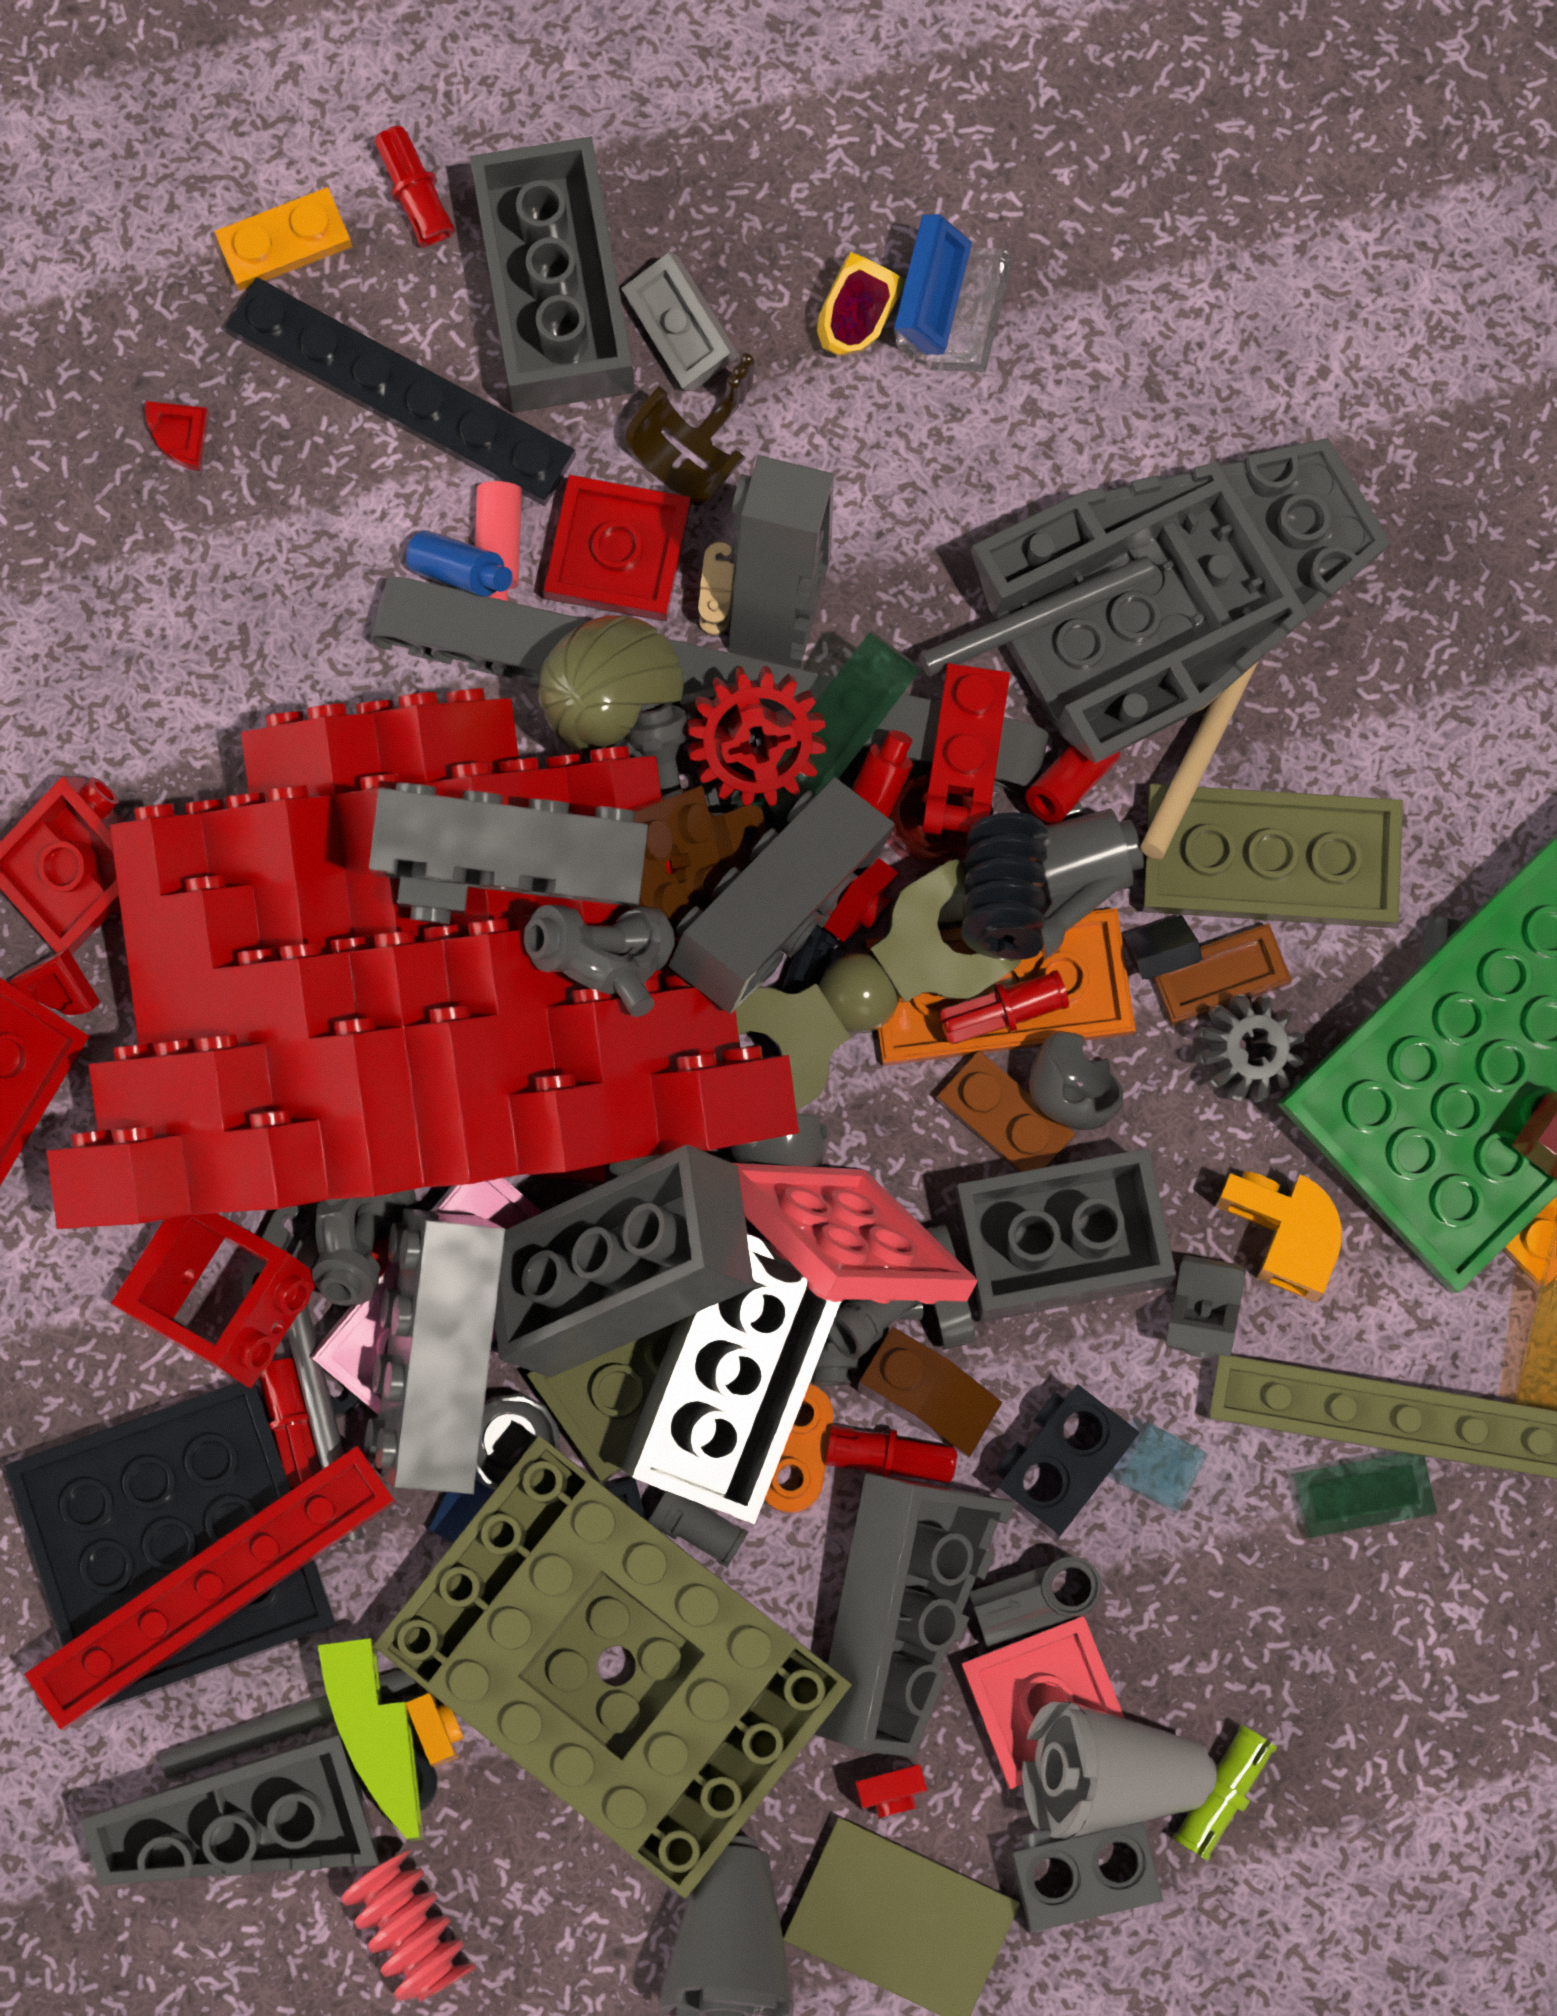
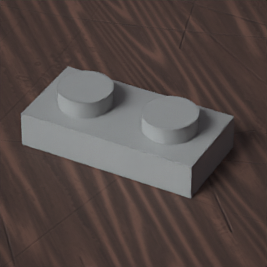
[621,252,740,392]

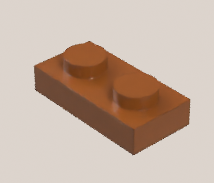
[936,1050,1075,1172]

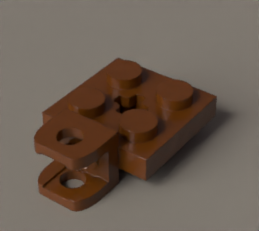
[624,785,767,931]

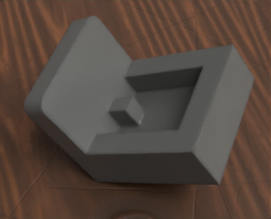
[397,876,469,924]
[1166,1256,1246,1358]

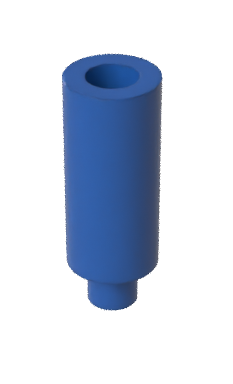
[406,530,512,597]

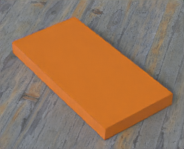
[866,908,1136,1066]

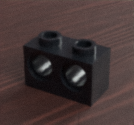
[994,1384,1140,1542]

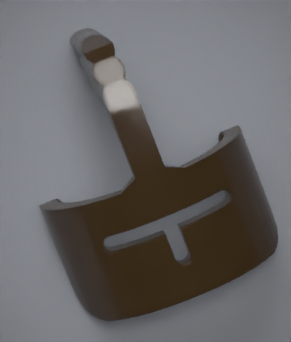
[625,353,755,506]

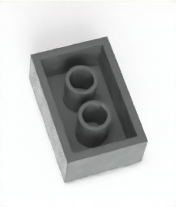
[954,1148,1176,1323]

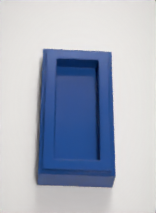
[894,214,972,355]

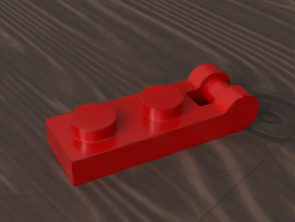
[922,663,1010,839]

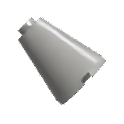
[1022,1701,1217,1839]

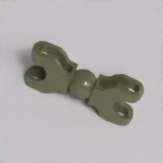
[736,859,1021,1111]

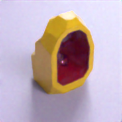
[817,252,906,356]

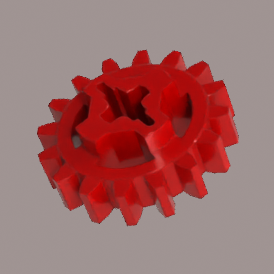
[686,666,826,806]

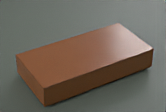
[1153,923,1292,1026]

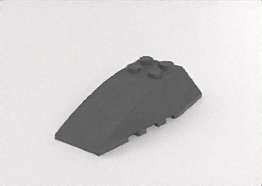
[971,438,1391,764]

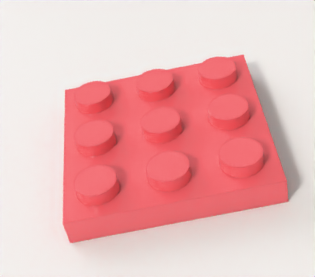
[732,1163,978,1304]

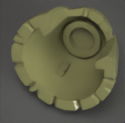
[537,615,683,757]

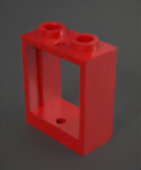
[110,1213,316,1389]

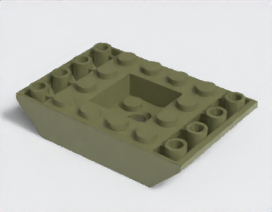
[373,1436,852,1900]

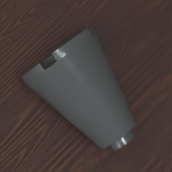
[659,1836,794,2016]

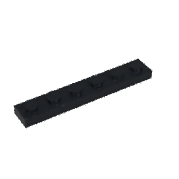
[225,277,576,507]

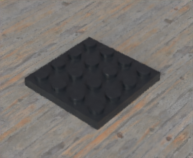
[4,1382,338,1716]

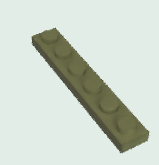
[1209,1355,1557,1480]

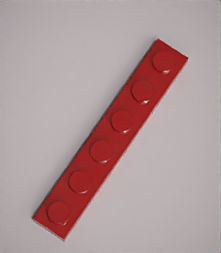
[24,1446,396,1731]

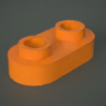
[764,1384,833,1514]

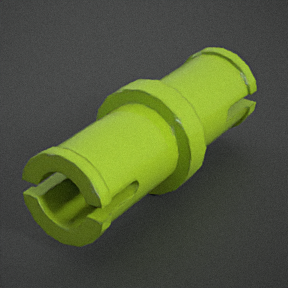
[1172,1724,1277,1861]

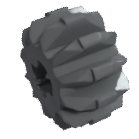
[1195,994,1305,1102]

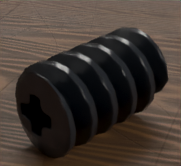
[961,812,1048,961]

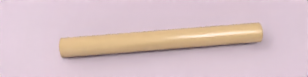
[1140,662,1258,859]

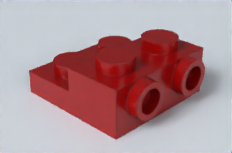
[0,776,124,954]

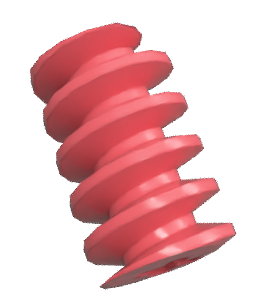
[341,1850,477,2002]

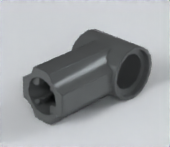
[970,1556,1102,1647]

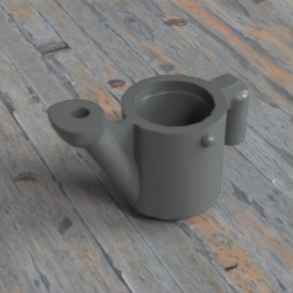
[1026,802,1144,959]

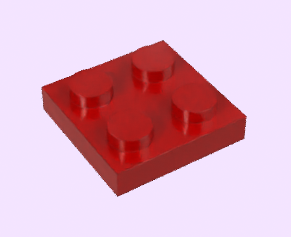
[544,475,691,622]

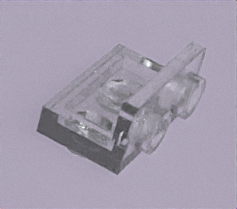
[895,248,1013,372]

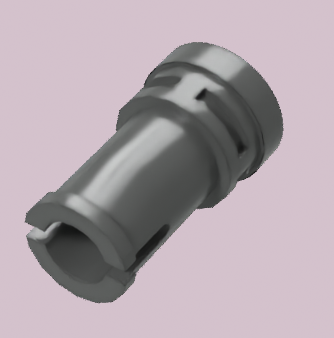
[828,1299,921,1359]
[648,1491,749,1568]

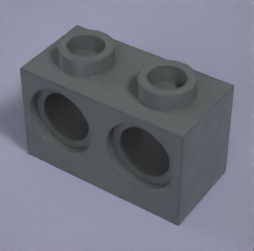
[1010,1821,1163,1933]

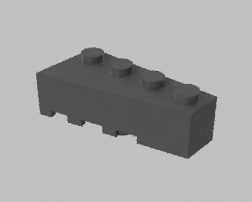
[728,455,834,670]
[669,777,895,1014]
[369,783,648,907]
[814,1473,1015,1757]
[80,1732,383,1885]

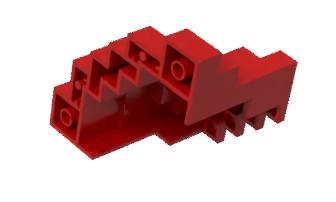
[46,688,799,1229]

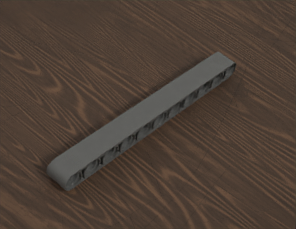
[370,577,1049,798]

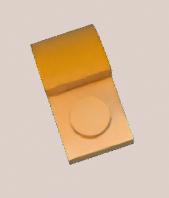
[1215,1171,1342,1303]

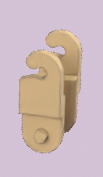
[698,542,735,636]

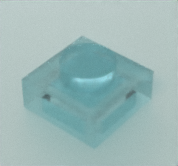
[1118,1423,1208,1514]

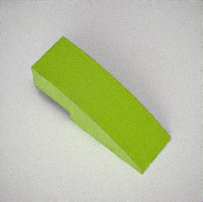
[318,1638,424,1842]

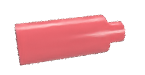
[475,481,522,601]

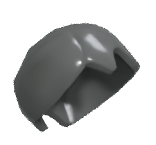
[1028,1032,1123,1130]
[731,1114,828,1167]
[475,1393,560,1491]

